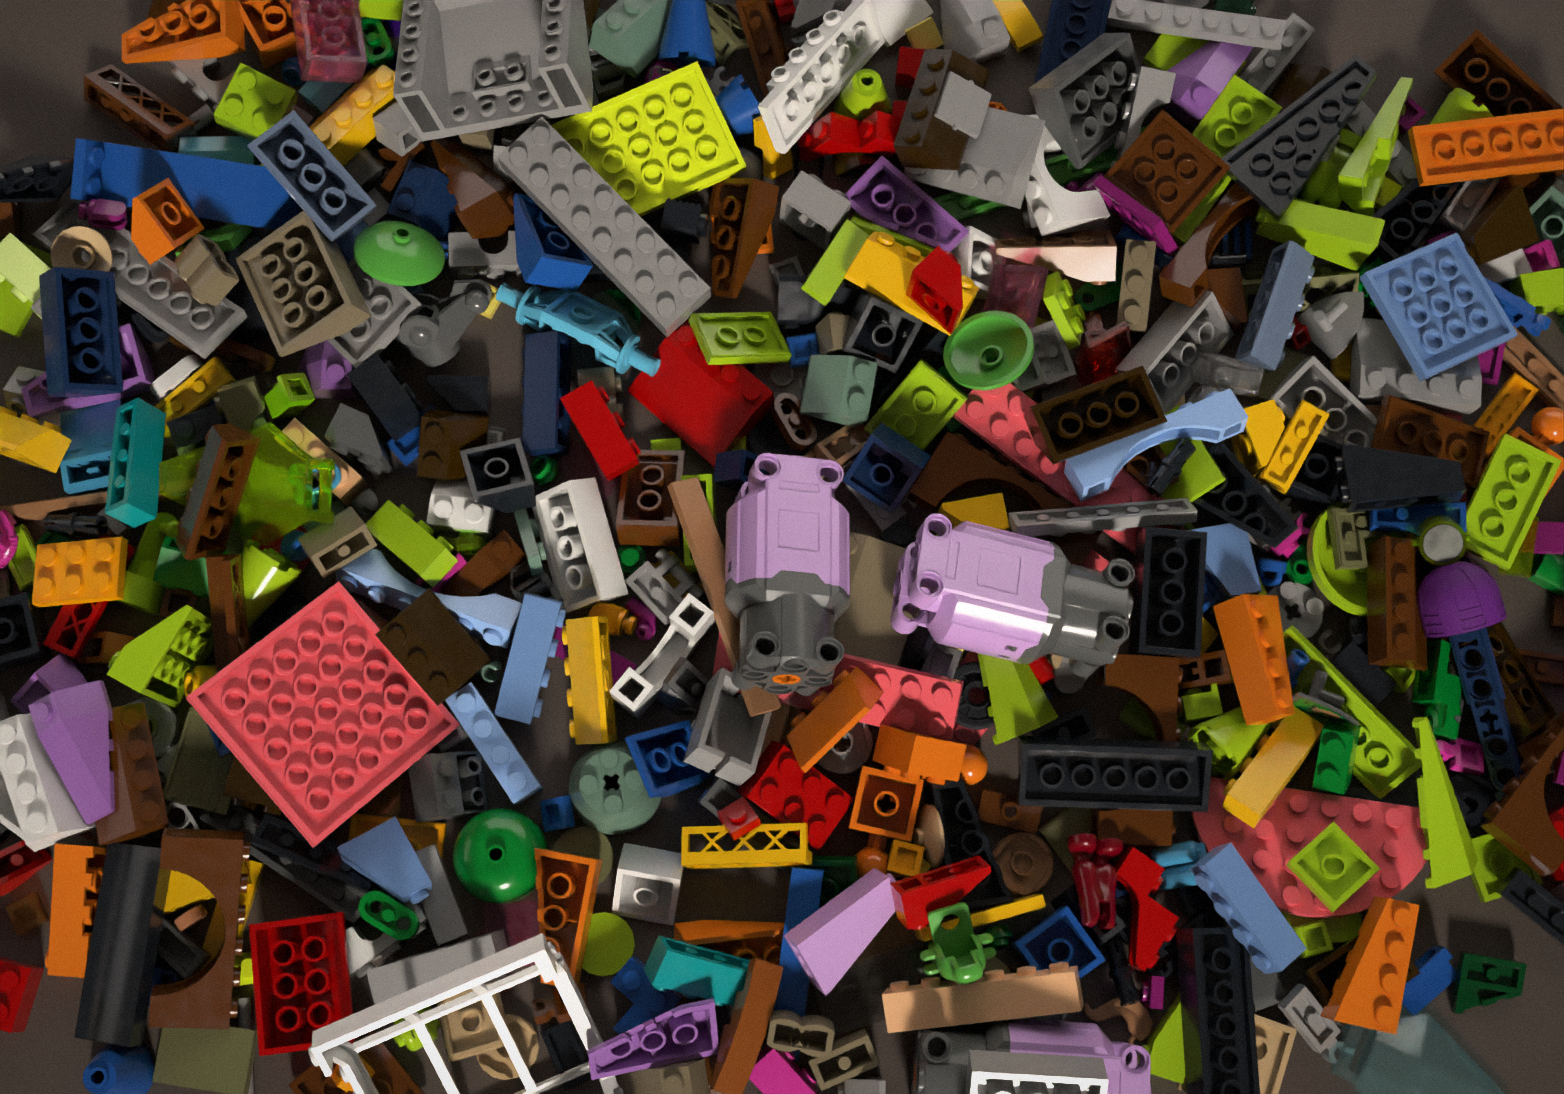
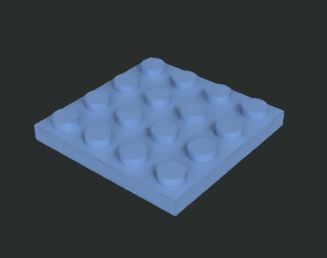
[1359,233,1518,382]

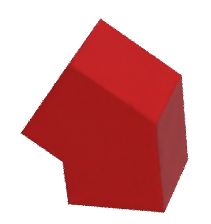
[772,0,796,25]
[1285,316,1312,350]

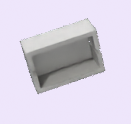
[683,668,772,787]

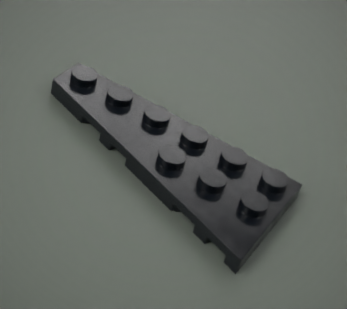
[1221,54,1377,222]

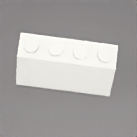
[532,477,629,614]
[0,713,96,852]

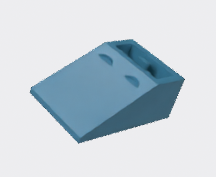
[60,399,123,496]

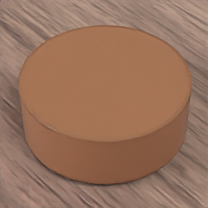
[174,904,208,931]

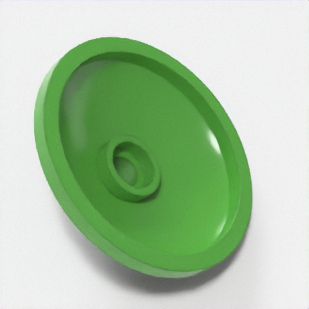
[353,221,445,286]
[943,311,1034,390]

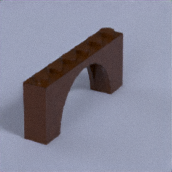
[907,431,1103,566]
[1090,654,1183,846]
[1480,710,1564,876]
[148,828,251,1029]

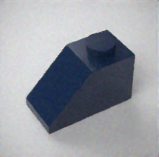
[713,449,770,491]

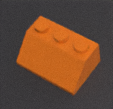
[786,666,884,773]

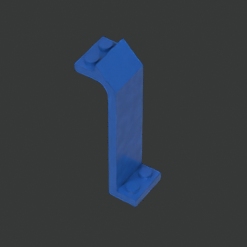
[70,138,303,229]

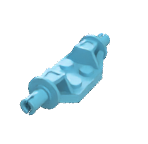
[496,283,661,377]

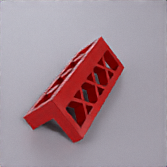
[43,534,136,660]

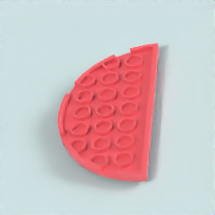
[1190,777,1427,919]

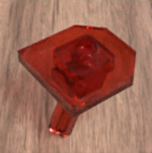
[1074,310,1131,384]

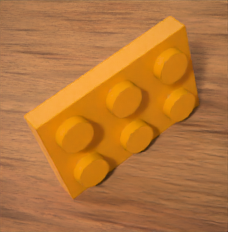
[32,537,128,607]

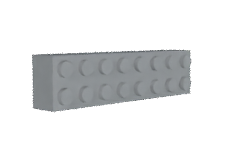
[498,116,711,338]

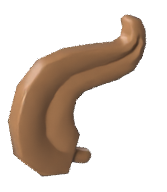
[1083,997,1153,1044]

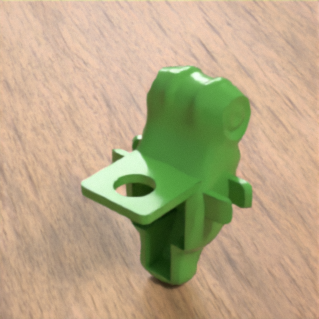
[920,902,996,985]

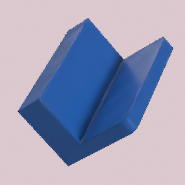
[1402,946,1457,1015]

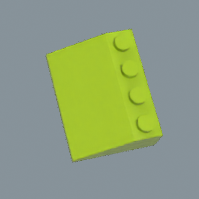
[107,605,214,709]

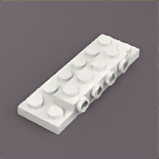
[758,0,885,154]

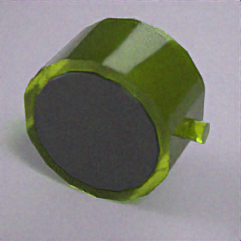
[1411,515,1470,566]

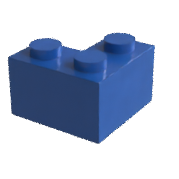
[610,956,683,1034]

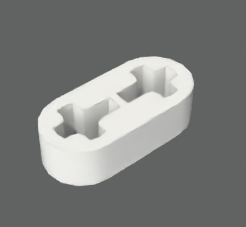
[150,354,204,402]

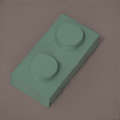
[514,508,547,576]

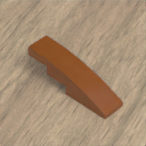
[710,958,783,1094]

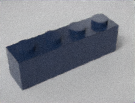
[520,331,571,458]

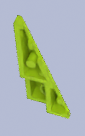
[1338,77,1413,217]
[978,653,1058,745]
[1412,717,1478,889]

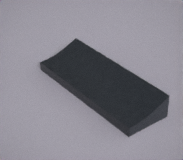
[1017,736,1213,812]
[74,843,171,1047]
[1176,927,1260,1094]

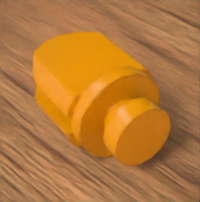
[588,602,637,636]

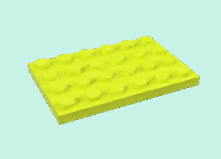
[551,61,747,217]

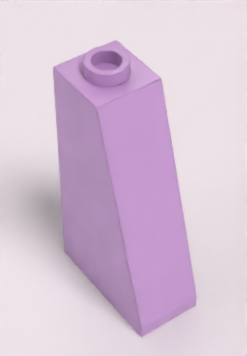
[784,868,896,995]

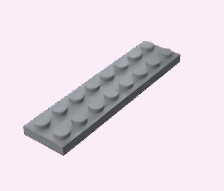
[32,199,247,359]

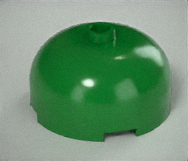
[453,808,549,904]

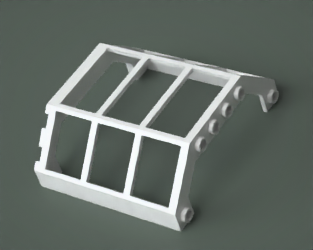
[308,933,624,1094]

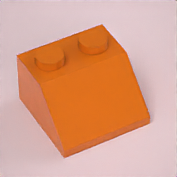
[131,178,205,265]

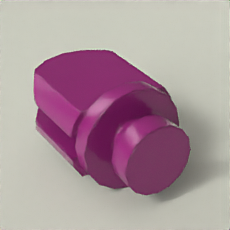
[78,199,127,230]

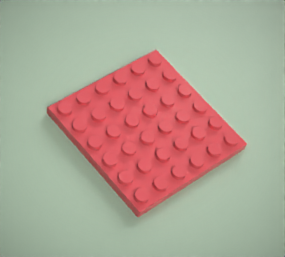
[186,581,460,848]

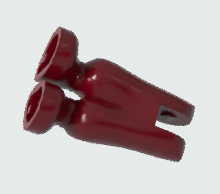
[1067,833,1123,929]

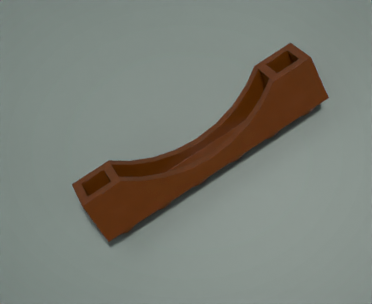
[1159,182,1261,308]

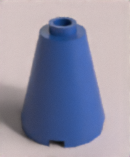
[658,0,716,68]
[715,74,761,139]
[83,1043,155,1094]

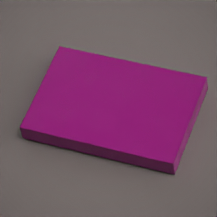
[1094,175,1179,256]

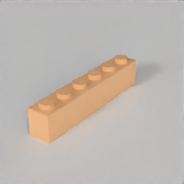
[882,962,1084,1033]

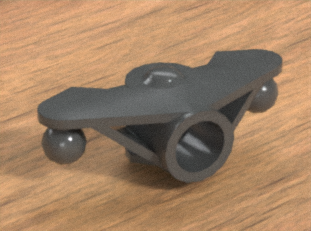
[387,279,492,367]

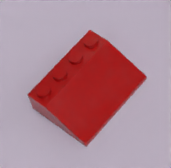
[627,319,775,468]
[249,912,355,1056]

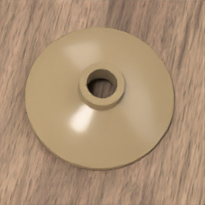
[51,226,113,272]
[912,804,945,868]

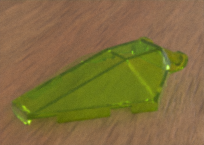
[159,422,335,546]

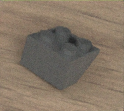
[324,403,393,475]
[409,751,489,823]

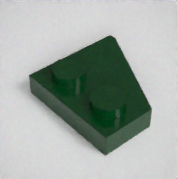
[1450,951,1527,1014]

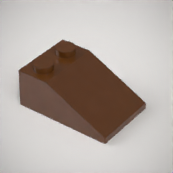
[616,450,685,546]

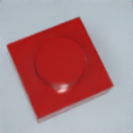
[716,796,761,841]

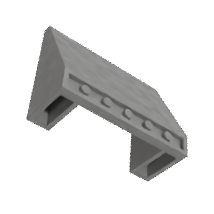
[393,0,593,141]

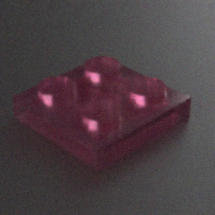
[983,264,1048,328]

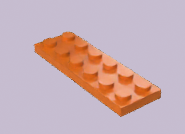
[1408,109,1564,187]

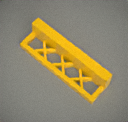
[681,823,812,869]

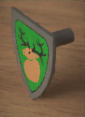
[1292,670,1359,726]

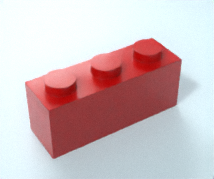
[560,380,641,481]

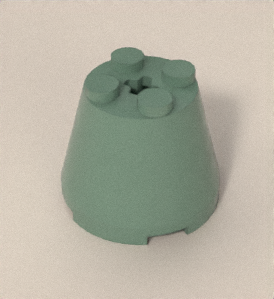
[569,741,662,835]

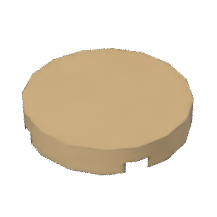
[476,1014,540,1080]

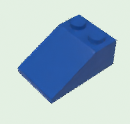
[513,193,593,291]
[625,720,713,798]

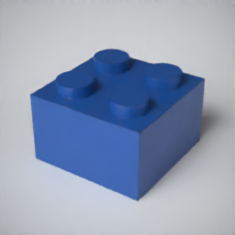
[1011,906,1106,979]

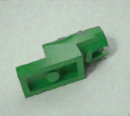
[1412,640,1464,741]

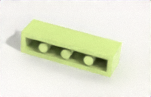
[0,233,50,319]

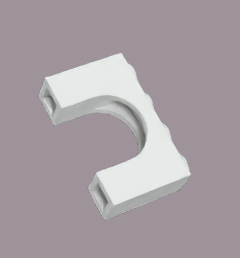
[1025,114,1110,236]
[609,593,715,720]

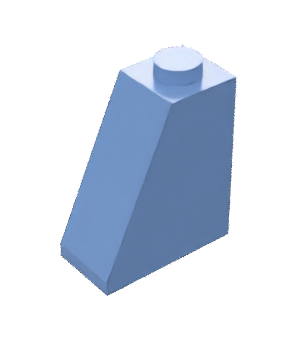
[1187,523,1262,601]
[337,816,432,905]

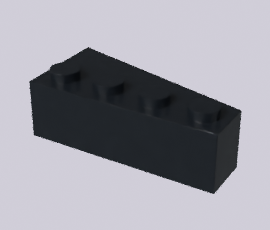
[1368,179,1461,264]
[924,780,1014,908]

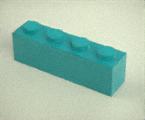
[105,398,166,528]
[643,935,781,1006]

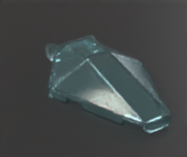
[1329,1013,1505,1094]

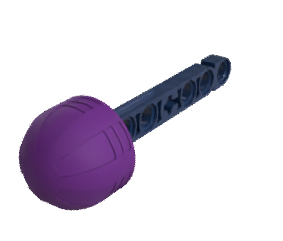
[1417,561,1523,802]

